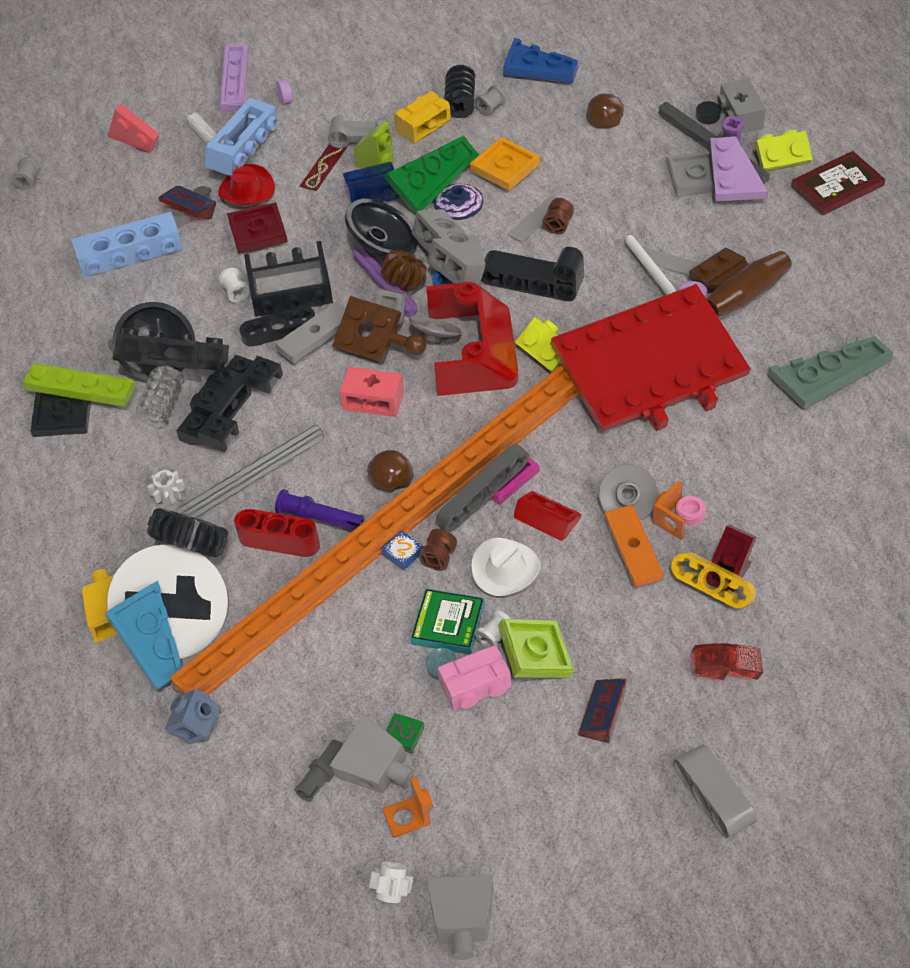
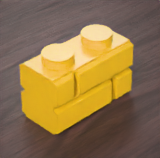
[394,91,451,144]

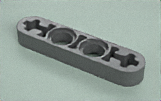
[436,444,529,532]

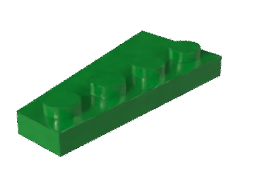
[383,135,479,215]

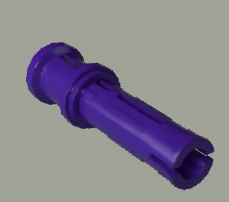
[275,489,365,531]

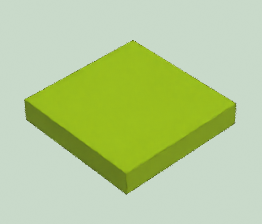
[498,619,574,678]

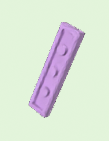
[219,44,249,112]

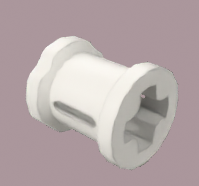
[218,268,250,303]
[474,610,511,648]

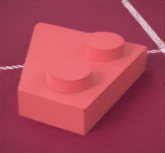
[108,104,159,153]

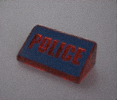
[158,186,216,220]
[578,678,627,743]

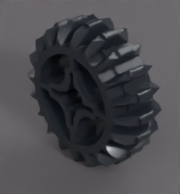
[147,508,229,557]

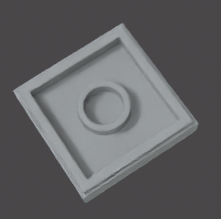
[666,151,715,197]

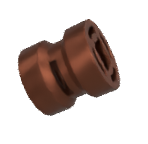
[542,198,574,234]
[419,529,458,571]

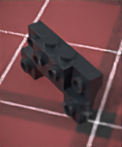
[112,328,229,371]
[176,354,283,452]

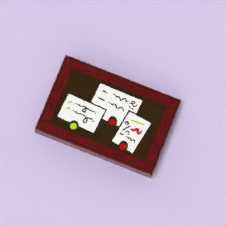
[791,151,885,215]

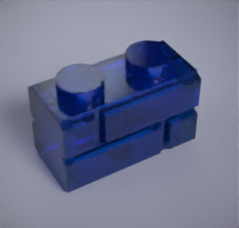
[343,162,400,204]

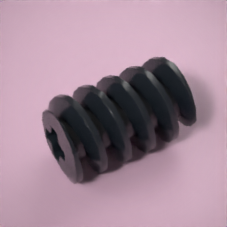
[444,64,476,118]

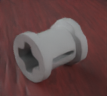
[474,84,507,116]
[12,157,40,190]

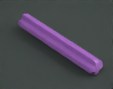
[353,247,417,317]

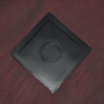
[30,392,91,437]

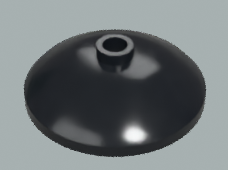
[345,199,418,257]
[113,302,195,382]

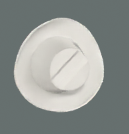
[472,538,541,596]

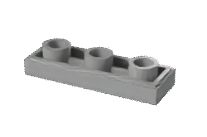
[275,301,346,364]

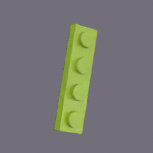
[22,363,136,407]

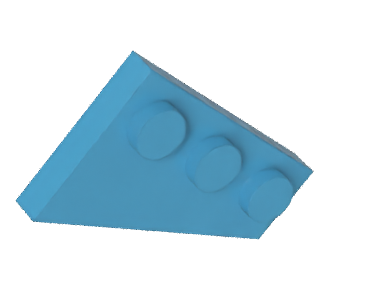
[105,581,182,691]

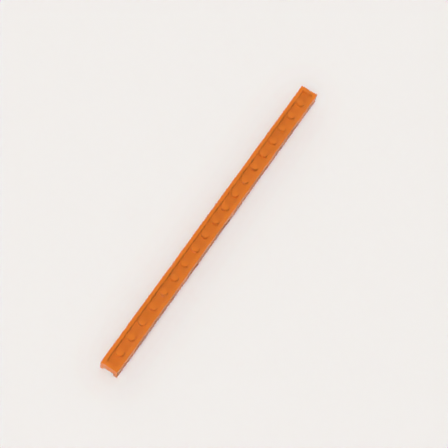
[169,365,579,695]

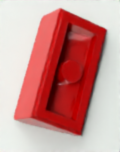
[514,491,582,541]

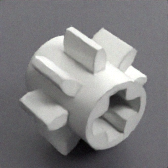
[147,470,185,506]
[369,861,414,903]

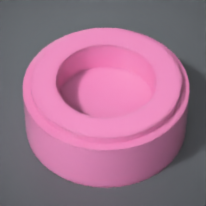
[676,496,706,526]

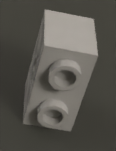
[717,79,766,133]

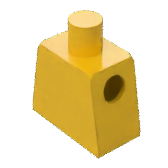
[82,569,117,643]

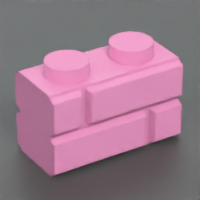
[437,645,511,710]

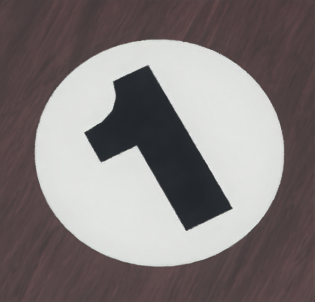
[107,544,228,659]

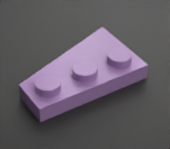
[710,136,768,202]

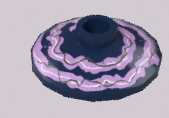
[433,183,484,220]

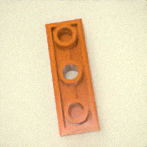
[605,504,664,588]

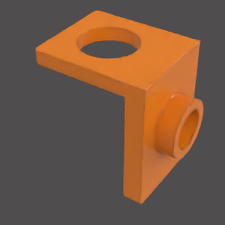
[653,480,685,540]
[383,776,433,838]

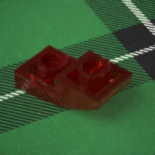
[692,643,764,681]

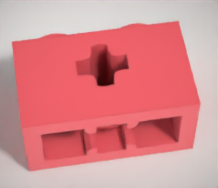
[340,367,404,417]

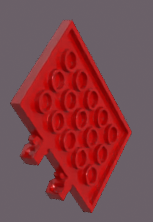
[550,284,751,432]

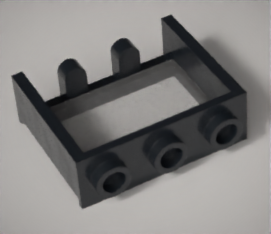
[244,241,333,317]

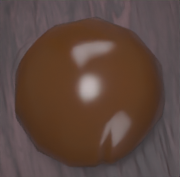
[586,93,624,129]
[367,450,414,493]

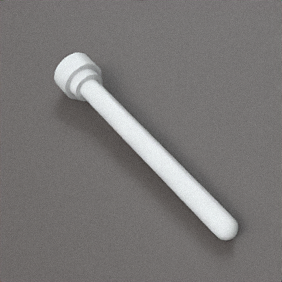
[625,235,677,295]

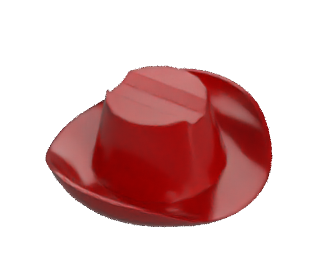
[218,164,275,207]

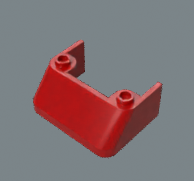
[426,282,519,396]

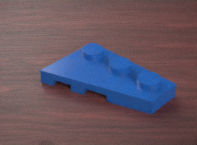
[503,37,578,83]

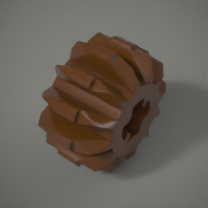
[380,249,427,291]

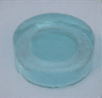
[426,648,457,680]

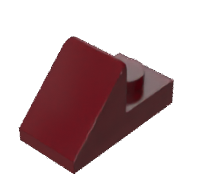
[706,525,757,592]

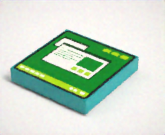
[410,588,485,654]

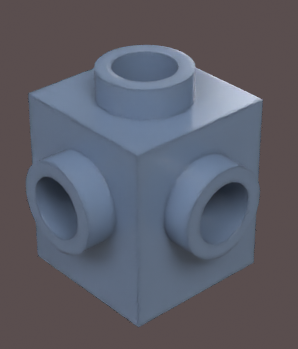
[165,689,220,744]

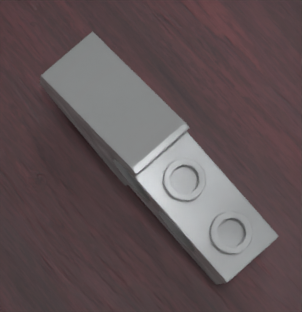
[412,209,485,286]

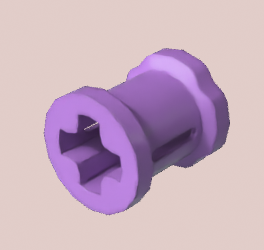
[722,116,745,146]

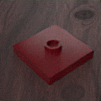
[227,202,288,254]

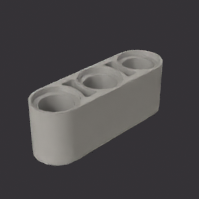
[674,744,757,838]

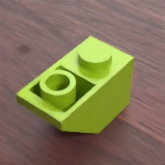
[353,121,394,175]

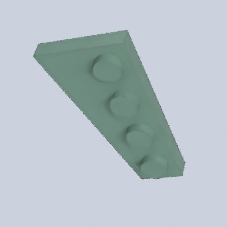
[768,336,893,409]

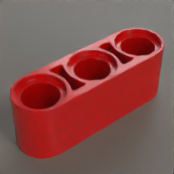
[234,509,320,557]

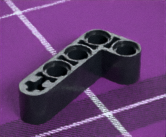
[481,247,584,301]

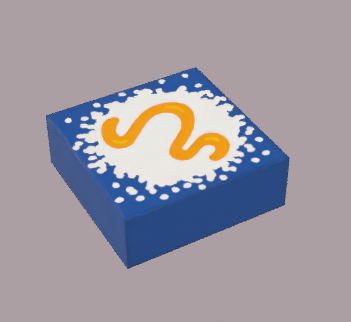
[381,531,423,570]

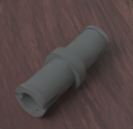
[294,739,343,802]

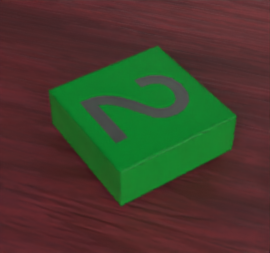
[386,713,425,754]

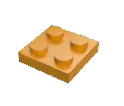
[470,137,541,191]

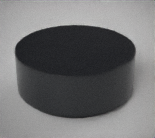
[696,101,721,124]

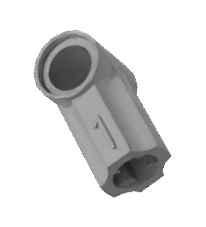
[328,115,378,148]

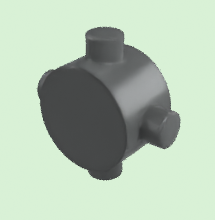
[193,186,212,204]

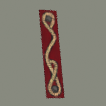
[299,143,350,191]

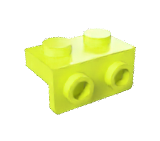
[752,130,813,171]
[515,317,562,372]

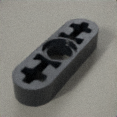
[239,306,315,347]

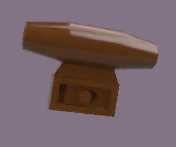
[689,247,792,318]

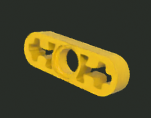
[671,552,756,608]

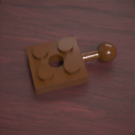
[332,296,426,364]

